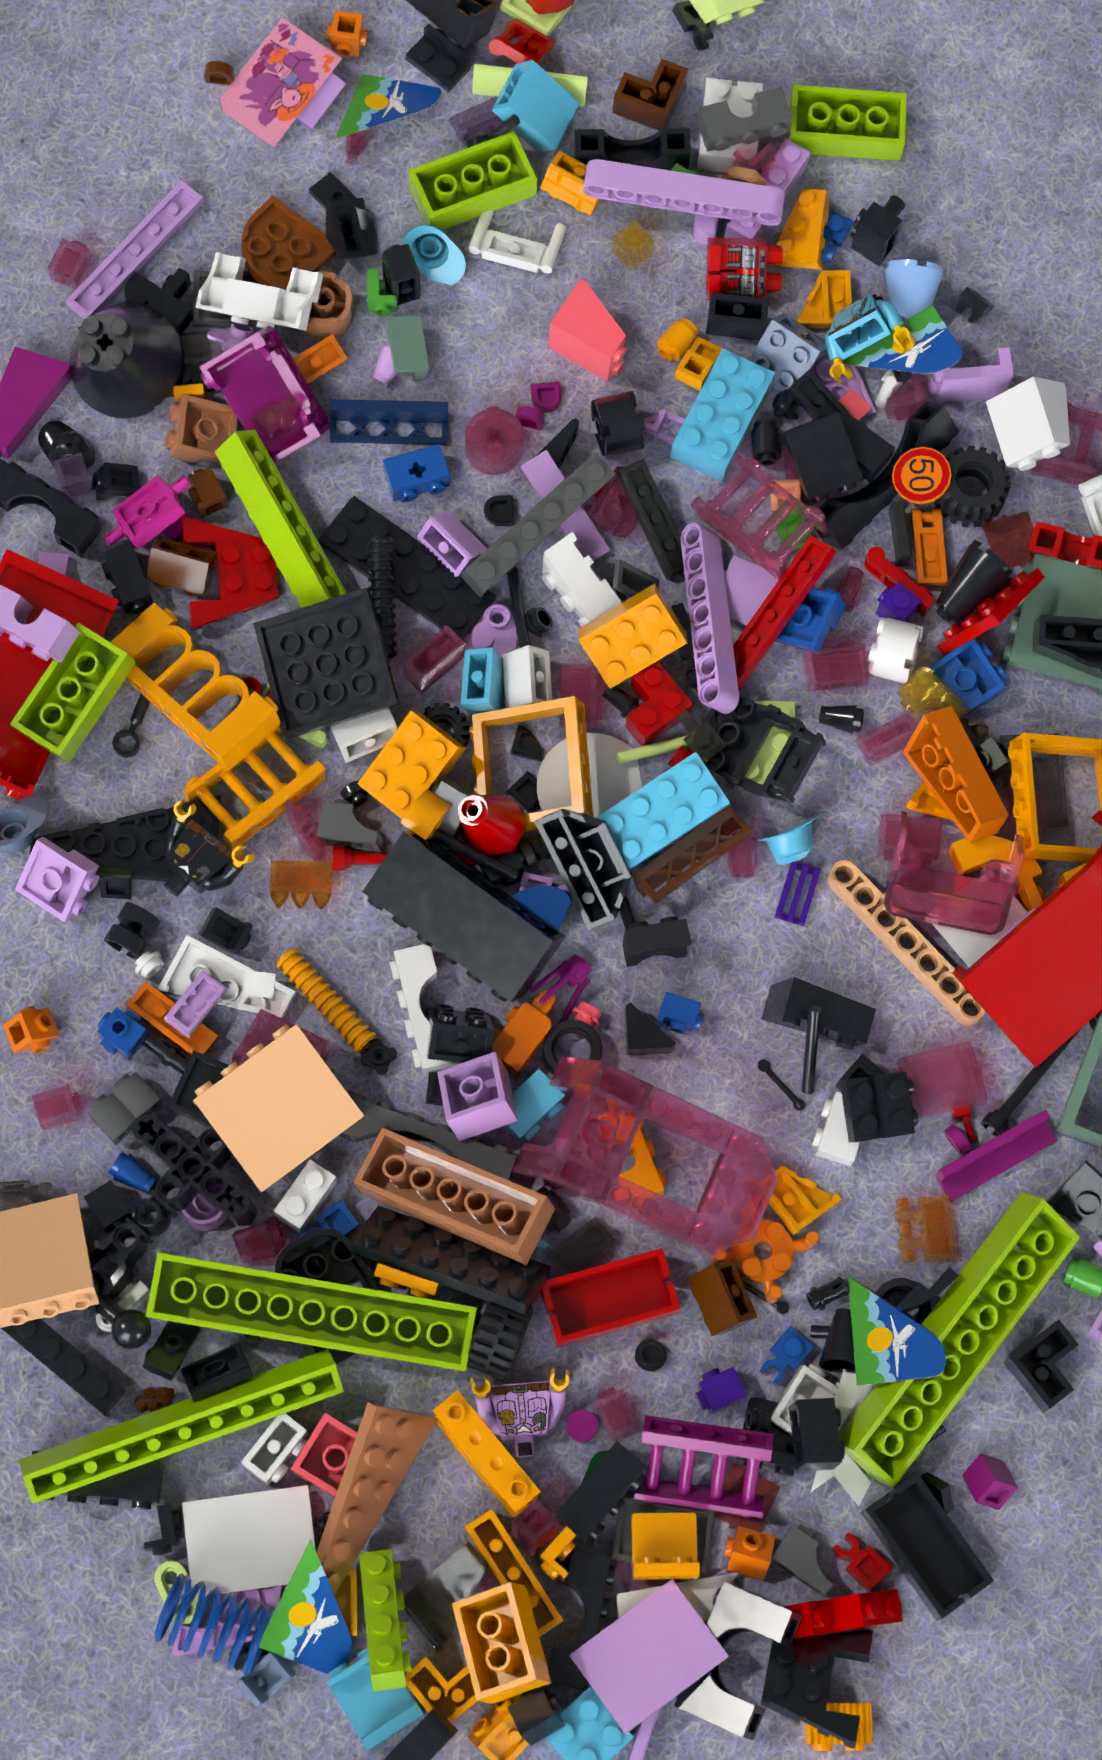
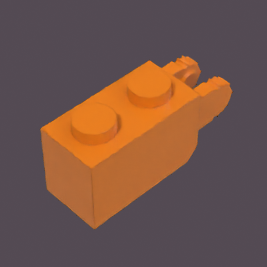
[492,989,556,1077]

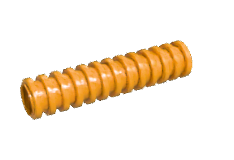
[276,948,376,1053]

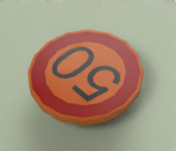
[892,447,952,505]

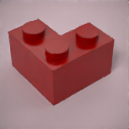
[625,661,693,746]

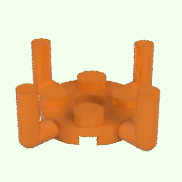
[710,1193,819,1304]

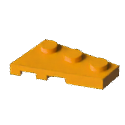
[774,188,831,270]

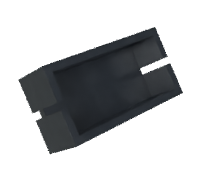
[860,1472,994,1621]

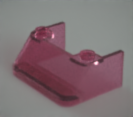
[884,811,1024,935]

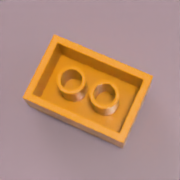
[578,583,687,689]
[357,710,467,819]
[452,1582,551,1704]

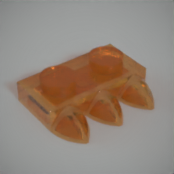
[270,860,333,909]

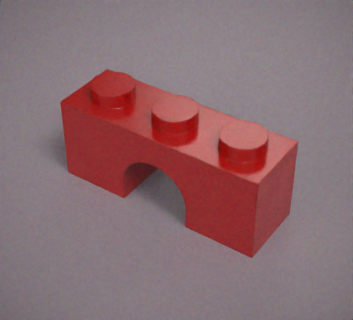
[1028,521,1102,571]

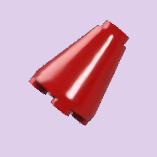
[458,794,525,855]

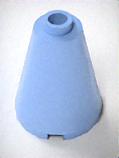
[885,259,943,322]

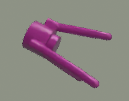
[529,954,592,1023]

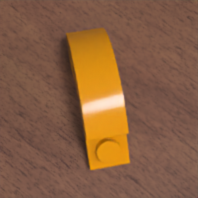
[948,836,1045,912]

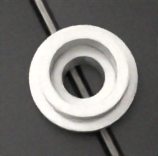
[135,951,164,979]

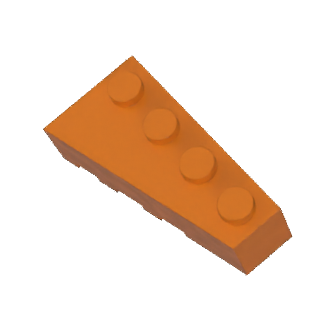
[902,705,1009,843]

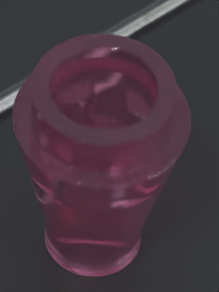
[834,567,864,612]

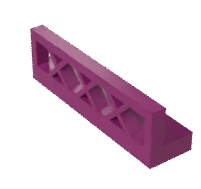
[935,1109,1057,1202]

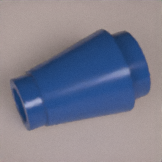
[108,1152,157,1194]

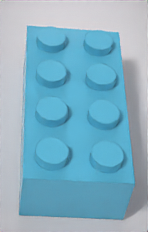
[670,348,775,482]
[596,752,731,871]

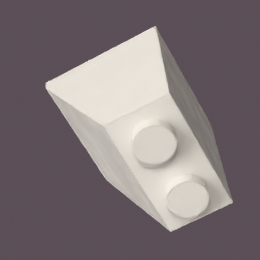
[986,376,1070,471]

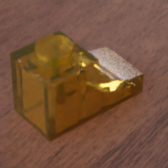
[897,667,970,717]

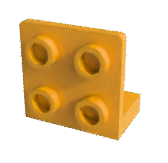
[631,1513,700,1580]

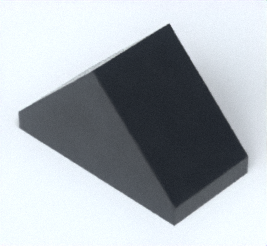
[624,1002,676,1055]

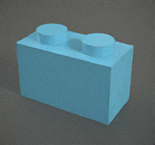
[461,647,504,718]
[503,1069,565,1143]

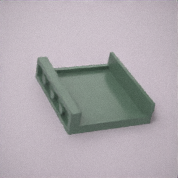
[1002,553,1102,695]

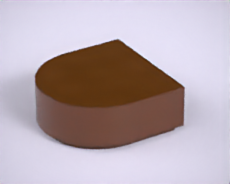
[204,61,234,85]

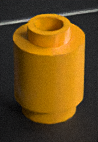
[657,318,699,361]

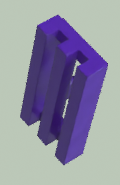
[774,861,821,926]

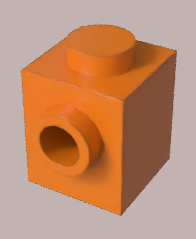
[723,1526,776,1581]

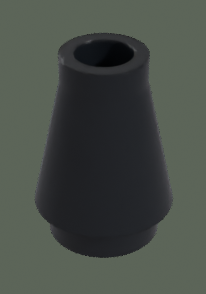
[819,705,864,734]

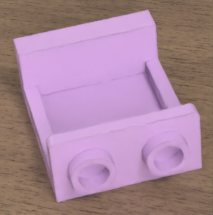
[928,347,1014,403]

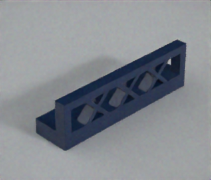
[330,399,448,445]

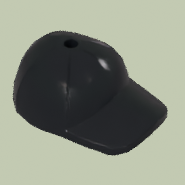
[38,421,95,477]

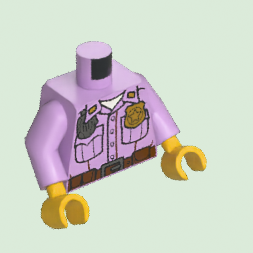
[470,1368,569,1458]

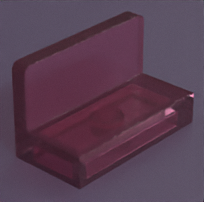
[855,713,917,767]

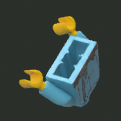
[825,295,915,384]

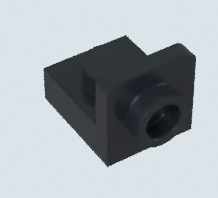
[92,462,140,501]

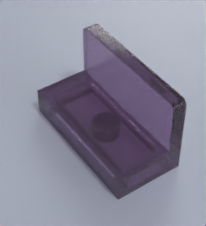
[449,96,504,147]

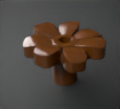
[134,1387,175,1413]

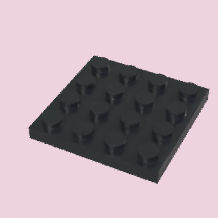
[253,587,400,740]

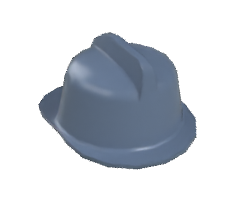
[0,796,49,853]

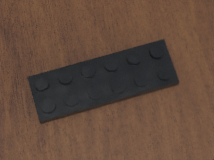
[318,495,496,643]
[350,1205,551,1314]

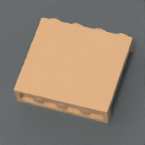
[193,1024,364,1193]
[0,1193,99,1328]

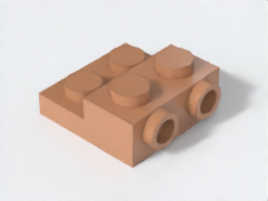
[165,394,238,464]

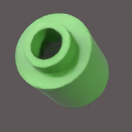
[1063,1258,1102,1299]

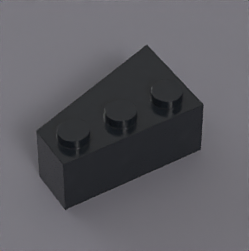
[406,0,500,48]
[1032,615,1102,679]
[761,977,876,1049]

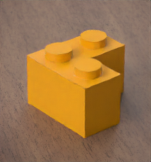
[405,1656,477,1723]

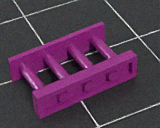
[634,1415,774,1518]

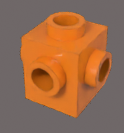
[326,10,368,57]
[3,1006,60,1054]

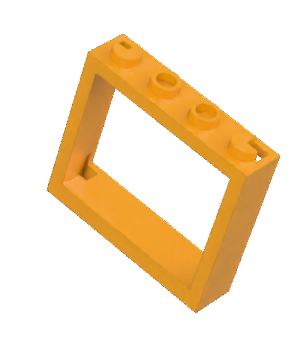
[469,696,594,832]
[1008,732,1102,863]

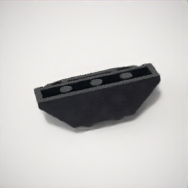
[534,808,633,931]

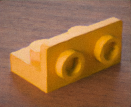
[539,1526,576,1581]
[467,1694,529,1760]

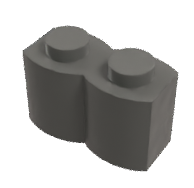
[88,1072,163,1145]

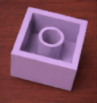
[437,1051,518,1141]

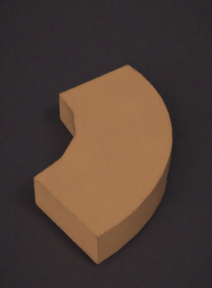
[721,167,766,186]

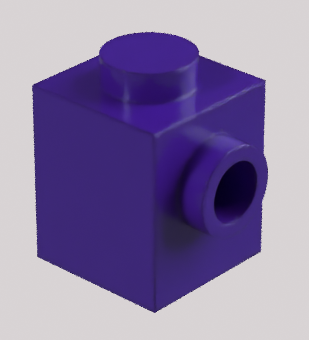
[876,582,922,622]
[695,1366,747,1415]

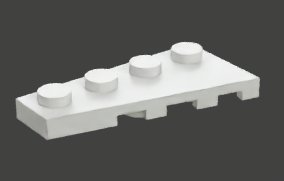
[157,935,297,1020]

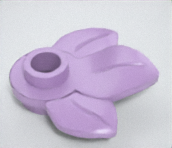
[207,323,254,351]
[471,604,531,659]

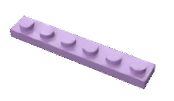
[66,180,204,320]

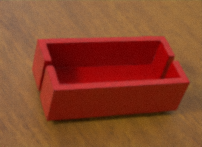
[540,1248,681,1349]

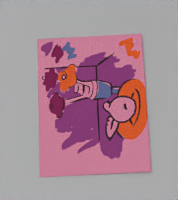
[219,18,342,147]

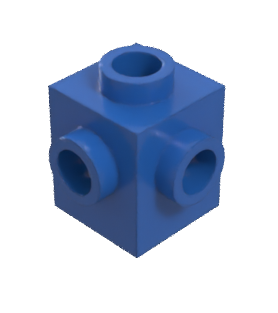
[97,1007,148,1060]

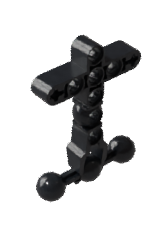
[86,1114,257,1349]

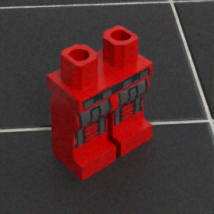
[706,237,783,300]

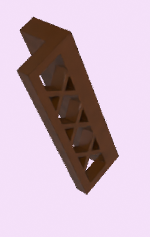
[633,805,752,904]

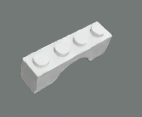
[389,944,459,1075]

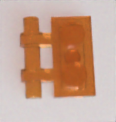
[894,1196,956,1263]

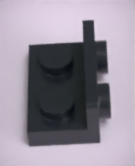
[405,24,471,92]

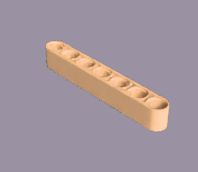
[828,860,985,1026]

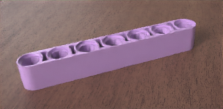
[583,159,785,226]
[681,522,739,714]

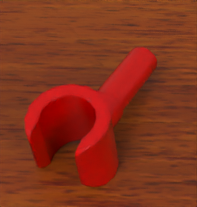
[950,1102,977,1144]

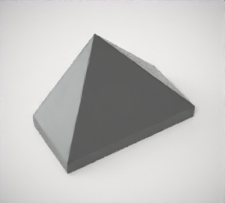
[613,559,659,597]

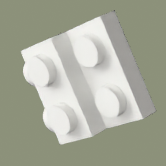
[771,1364,858,1435]

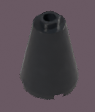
[935,540,1014,623]

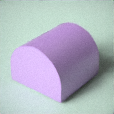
[693,214,718,245]

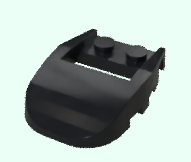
[694,697,826,803]
[275,1229,380,1364]

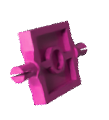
[104,475,191,549]

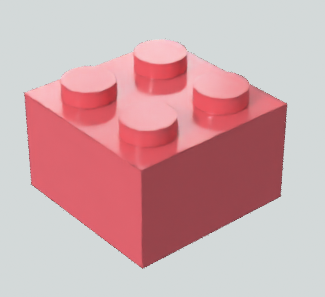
[291,1413,357,1499]

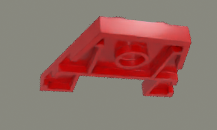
[181,517,279,631]

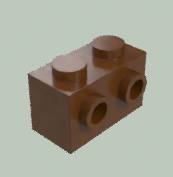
[146,536,217,596]
[687,1259,757,1336]

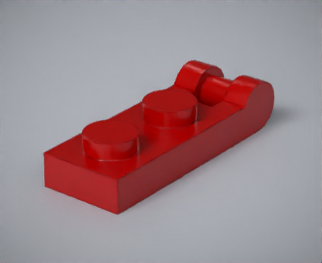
[864,546,935,617]

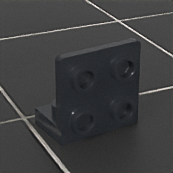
[427,1004,495,1063]

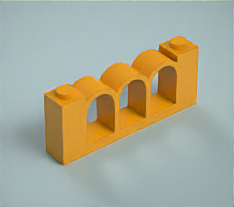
[110,603,281,772]

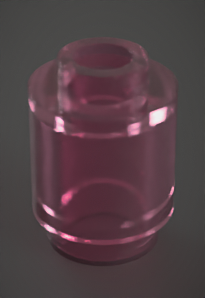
[727,831,758,878]

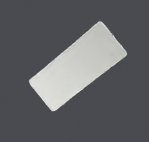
[830,1453,871,1506]

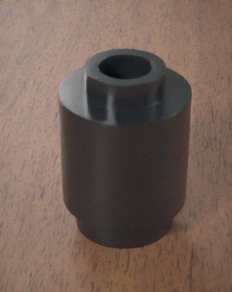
[751,420,782,466]
[536,1186,572,1233]

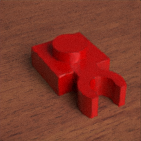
[833,1533,892,1592]

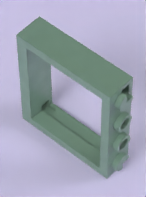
[1056,1013,1102,1149]

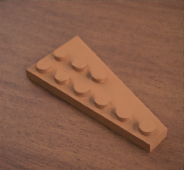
[316,1402,437,1596]

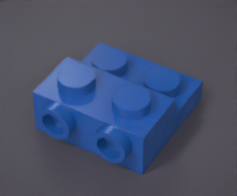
[774,586,846,653]
[923,638,1010,720]

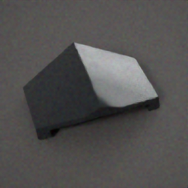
[325,198,377,260]

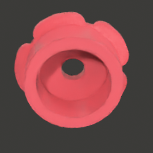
[572,1002,602,1026]

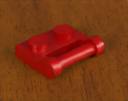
[489,19,556,65]

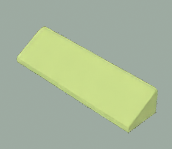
[472,64,588,107]

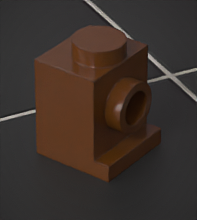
[187,467,228,519]

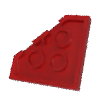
[937,568,1045,655]

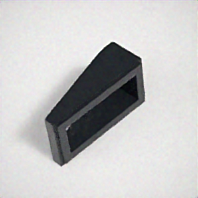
[535,418,580,469]

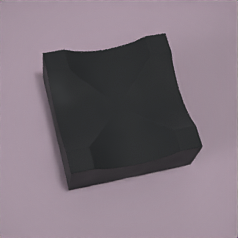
[622,916,691,967]

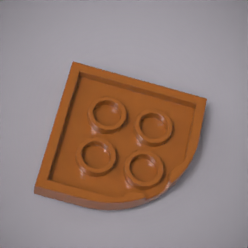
[241,195,337,290]

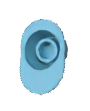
[403,225,466,285]
[757,812,825,865]

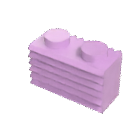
[417,510,487,576]

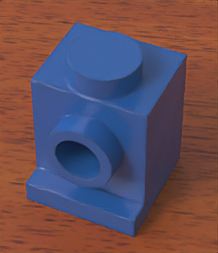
[656,991,704,1034]

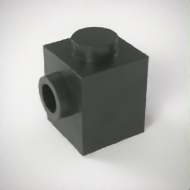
[975,737,1011,781]

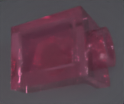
[232,1216,286,1264]
[594,1387,639,1440]

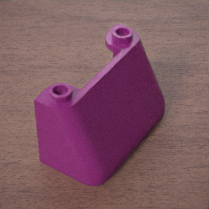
[200,326,331,463]

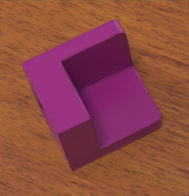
[962,1453,1018,1510]

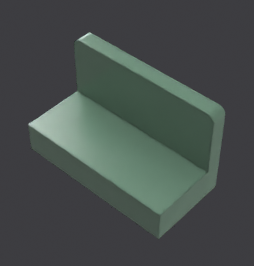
[385,315,429,381]

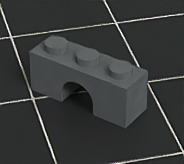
[697,87,792,152]

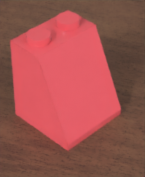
[548,278,627,382]

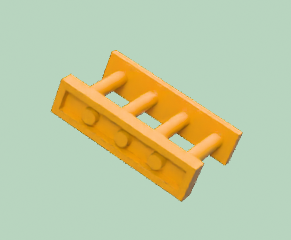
[184,725,326,851]
[432,1390,541,1519]

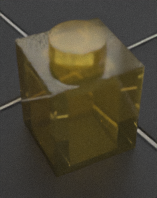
[611,220,654,271]

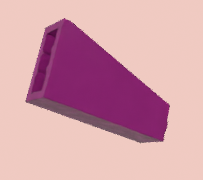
[0,346,72,459]

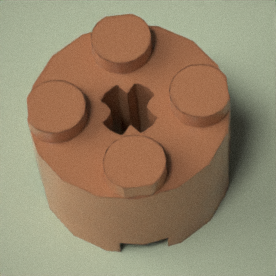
[302,271,353,339]

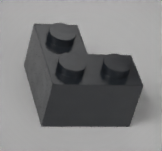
[1003,1319,1079,1413]

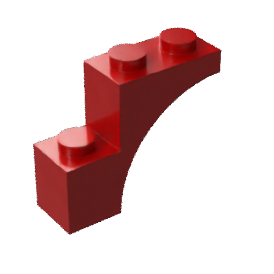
[783,1589,903,1639]

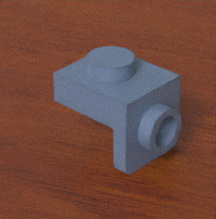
[237,1652,296,1707]

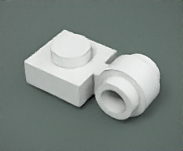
[96,1281,150,1333]

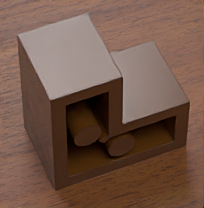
[612,59,688,130]

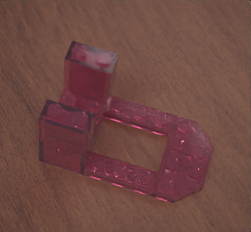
[512,1056,778,1255]

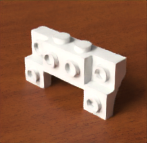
[196,252,323,331]

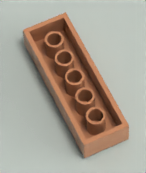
[353,1128,555,1265]

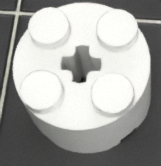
[868,617,923,684]

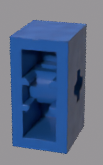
[383,444,450,502]

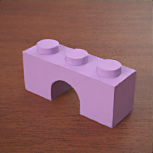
[0,585,80,663]

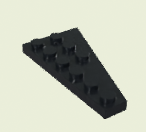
[30,794,222,882]

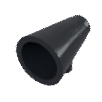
[811,1308,856,1373]

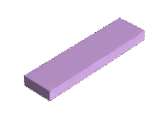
[521,450,610,561]

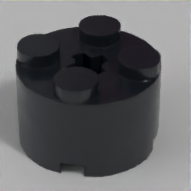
[590,391,645,457]

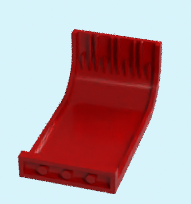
[0,549,119,801]
[952,810,1102,1068]

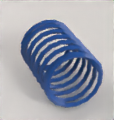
[154,1573,274,1676]

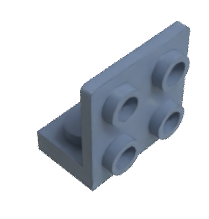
[749,313,827,393]

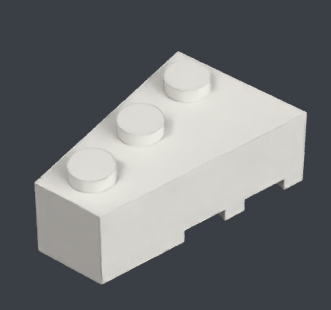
[541,532,622,627]

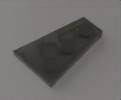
[404,1541,490,1653]

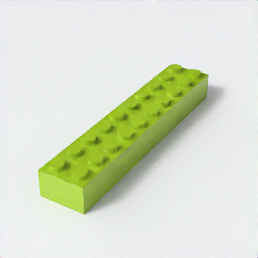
[839,1192,1080,1488]
[146,1252,477,1372]

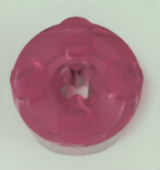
[465,406,524,475]

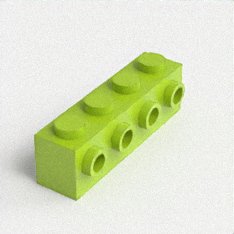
[359,1549,411,1692]

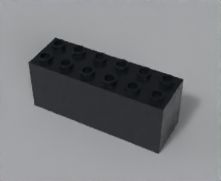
[362,830,566,1002]

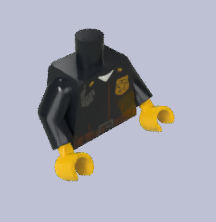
[164,799,255,897]

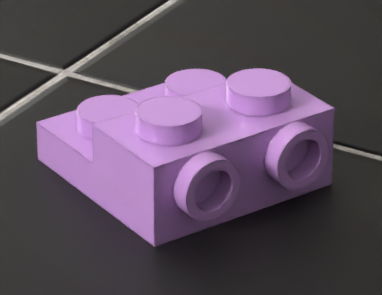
[15,837,99,922]

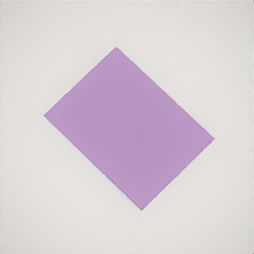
[569,1579,729,1734]

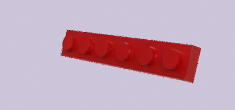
[733,535,837,691]

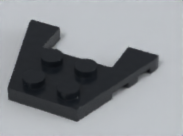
[762,1630,873,1749]

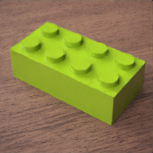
[787,84,907,161]
[408,131,537,230]
[10,623,136,764]

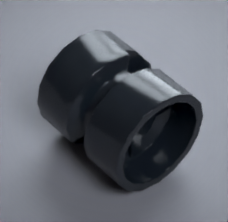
[104,902,160,960]

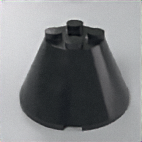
[70,302,184,419]

